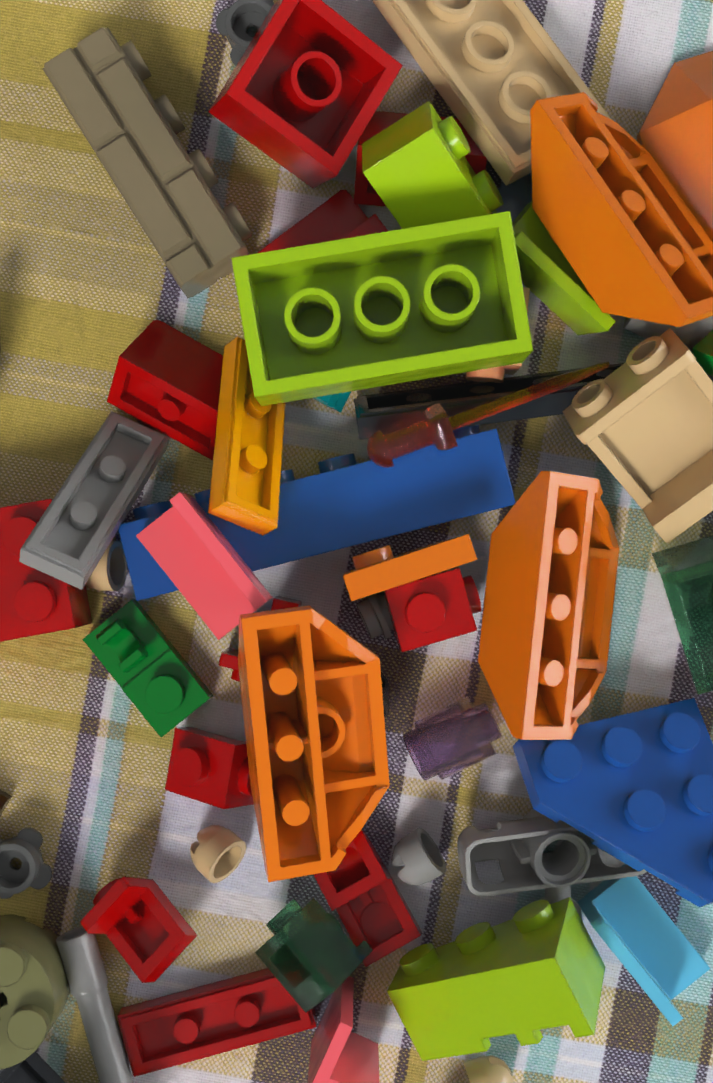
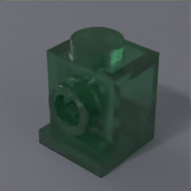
[255,898,373,1012]

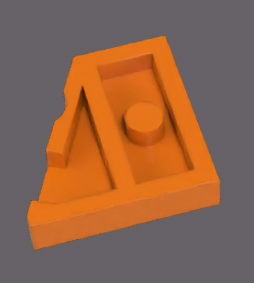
[343,534,477,601]

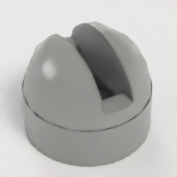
[391,828,446,886]

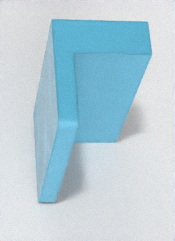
[577,864,711,1026]

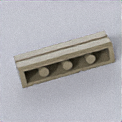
[42,27,253,298]

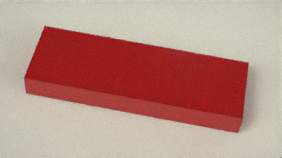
[117,959,317,1077]

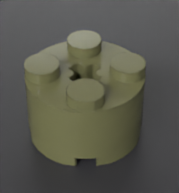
[0,914,70,1070]

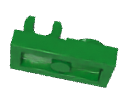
[82,599,213,738]

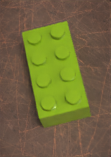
[231,211,533,406]

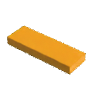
[208,336,286,536]

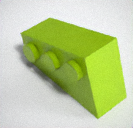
[387,897,605,1061]

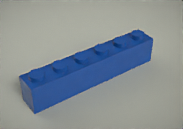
[118,425,516,601]

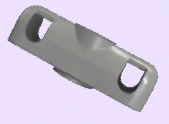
[457,810,647,922]

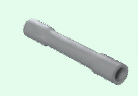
[56,927,134,1083]

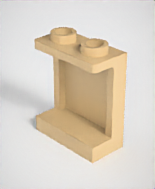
[562,328,713,544]

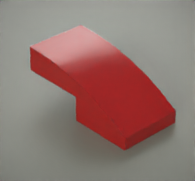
[313,828,423,967]

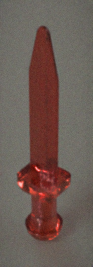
[367,362,610,468]

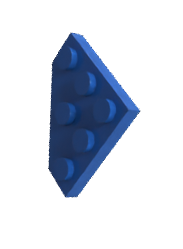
[513,698,713,907]

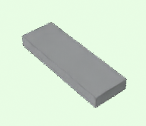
[19,411,169,590]

